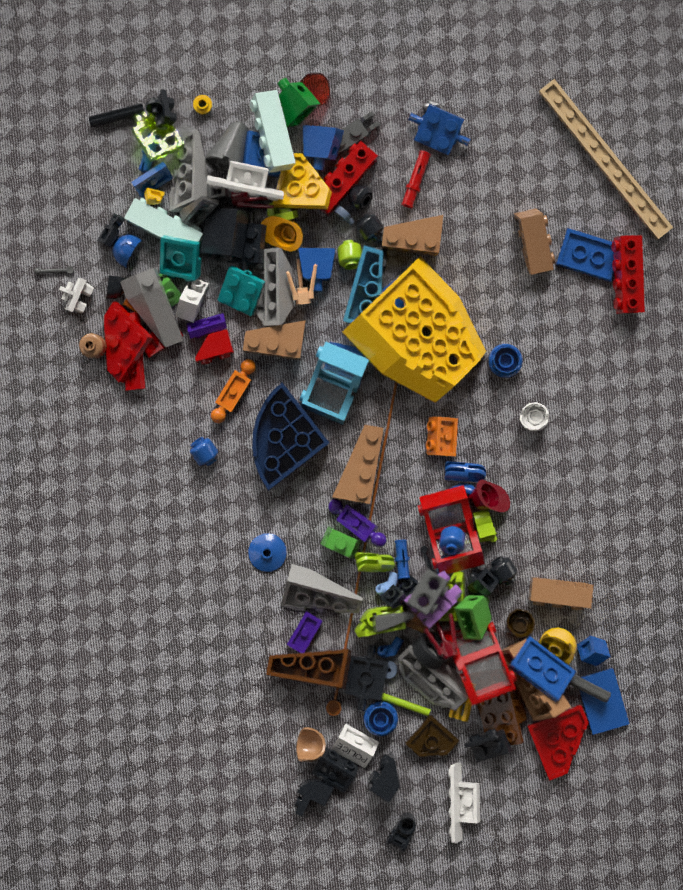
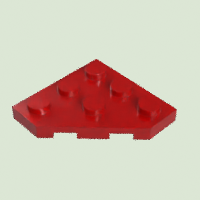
[104,302,153,383]
[527,704,588,781]

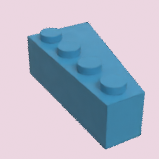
[343,245,383,323]

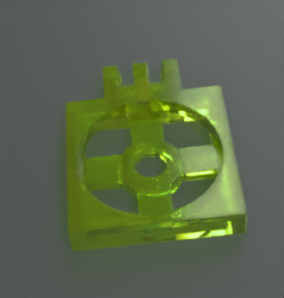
[132,111,185,162]

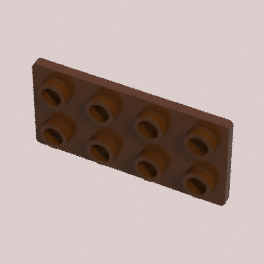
[470,668,527,745]

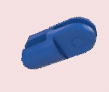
[445,461,486,482]

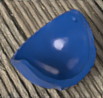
[112,235,143,268]

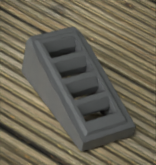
[372,612,414,632]

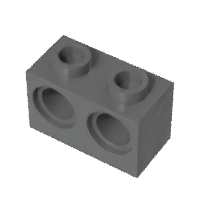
[406,569,448,616]

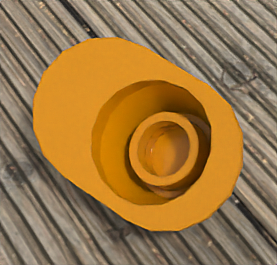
[261,216,303,251]

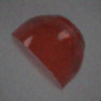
[300,72,330,106]

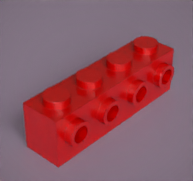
[320,141,378,216]
[611,235,645,314]

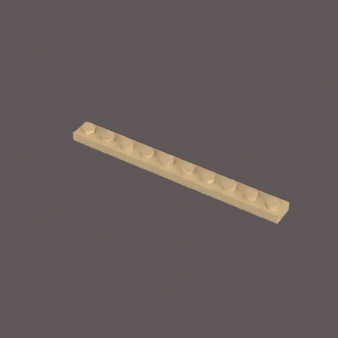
[539,79,673,240]

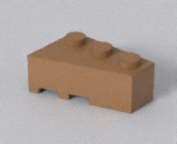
[381,215,443,256]
[243,320,306,360]
[528,577,594,610]

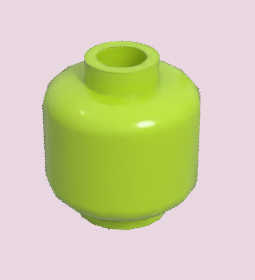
[337,240,362,270]

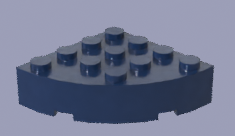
[252,382,330,491]

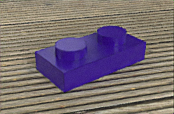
[187,313,227,339]
[287,611,323,653]

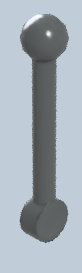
[34,266,74,275]

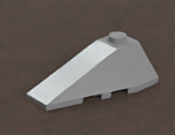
[280,564,363,613]

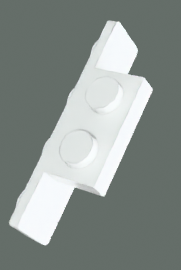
[207,161,284,201]
[448,763,480,843]

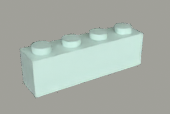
[250,90,296,173]
[124,198,203,244]

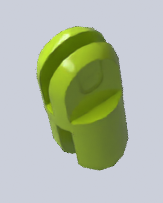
[355,552,395,573]

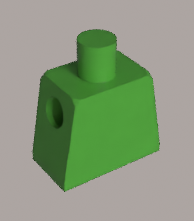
[320,526,361,559]
[455,595,491,640]

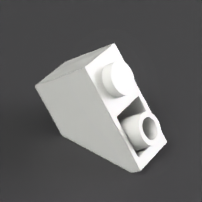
[176,279,209,323]

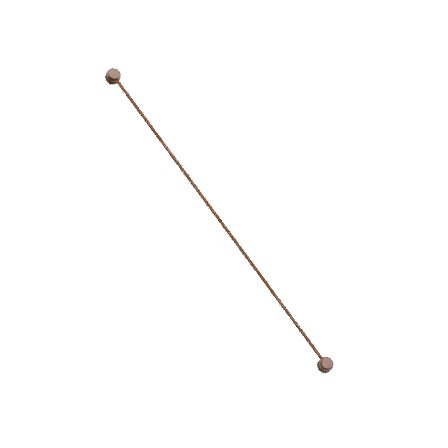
[326,382,398,716]

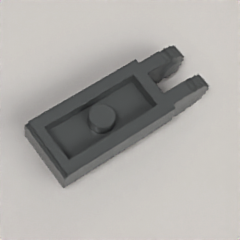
[337,112,381,156]

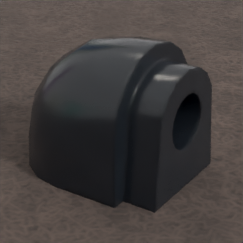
[106,275,126,299]

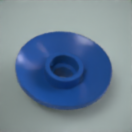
[248,533,287,572]

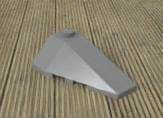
[169,129,209,212]
[121,268,184,347]

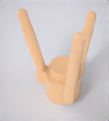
[286,259,317,304]

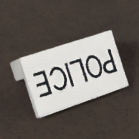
[331,724,379,768]

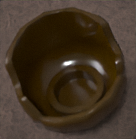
[506,608,535,638]

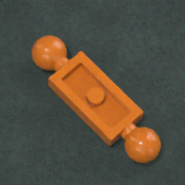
[211,359,256,423]

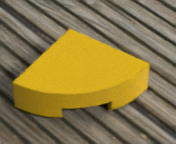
[144,188,164,205]

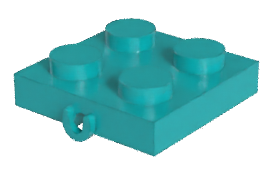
[217,265,266,316]

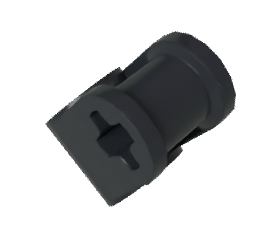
[386,813,416,853]

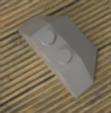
[253,248,293,326]
[397,646,468,710]

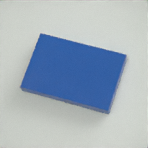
[556,228,614,282]
[509,636,576,702]
[579,668,630,735]

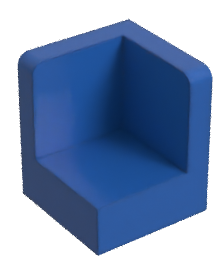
[577,636,611,666]

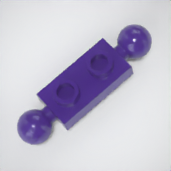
[328,499,386,548]

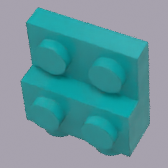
[159,235,202,281]

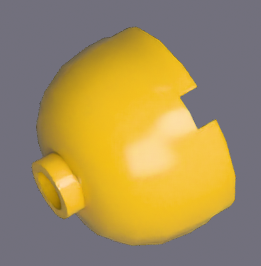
[538,627,577,665]

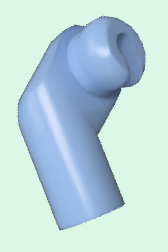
[375,571,398,596]

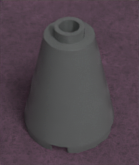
[205,121,248,176]

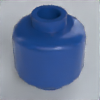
[190,437,218,466]
[439,526,465,555]

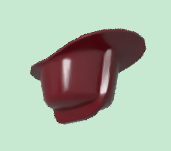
[468,479,511,513]

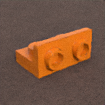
[426,417,458,456]

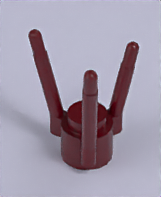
[231,191,274,209]
[424,614,459,659]

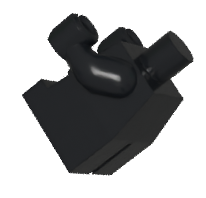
[467,567,499,597]

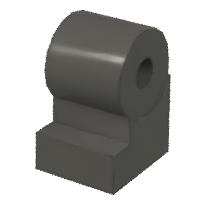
[207,184,232,201]

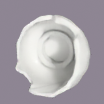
[520,402,549,431]

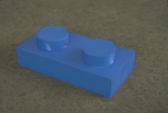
[131,162,173,198]

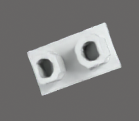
[59,278,94,313]

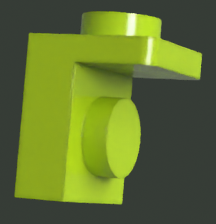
[267,203,298,220]

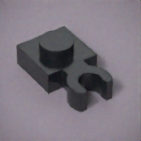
[97,213,125,247]

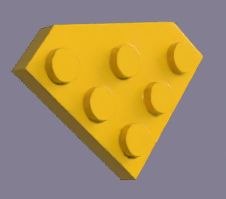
[272,153,332,209]

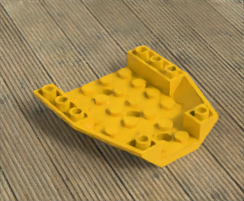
[342,256,486,403]

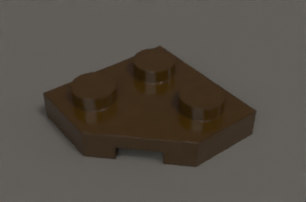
[405,714,459,757]

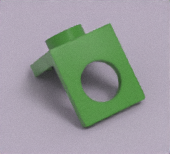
[159,274,182,308]

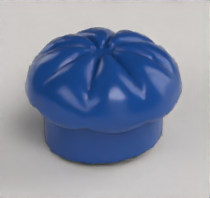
[488,344,523,378]
[363,701,398,736]

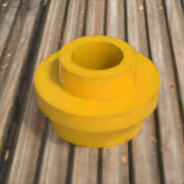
[193,95,212,114]

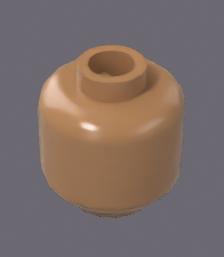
[79,333,107,359]

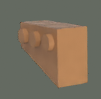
[514,208,555,275]

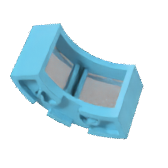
[299,342,369,425]

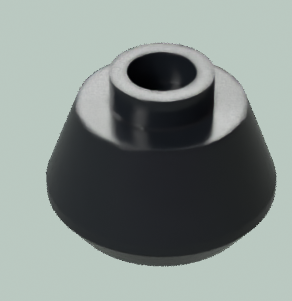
[348,186,373,211]

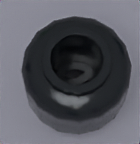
[356,213,384,242]
[489,556,518,586]

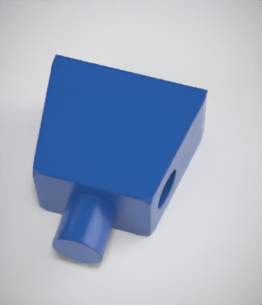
[303,125,344,171]
[299,248,335,292]

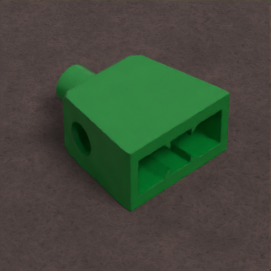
[277,78,320,127]

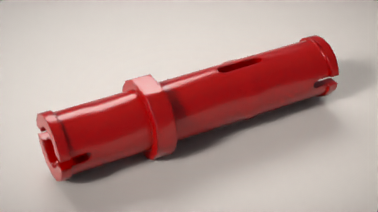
[401,150,431,209]

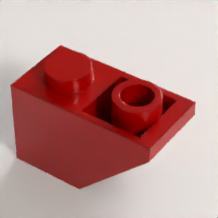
[195,329,234,365]

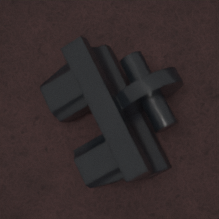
[145,89,177,128]

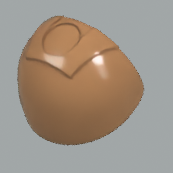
[296,727,325,762]

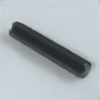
[89,103,145,127]

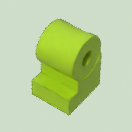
[473,510,496,540]

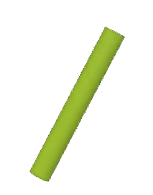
[382,693,431,716]

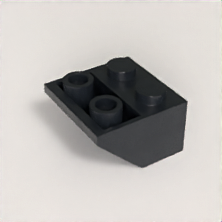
[368,751,400,803]

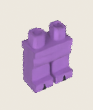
[404,571,463,629]

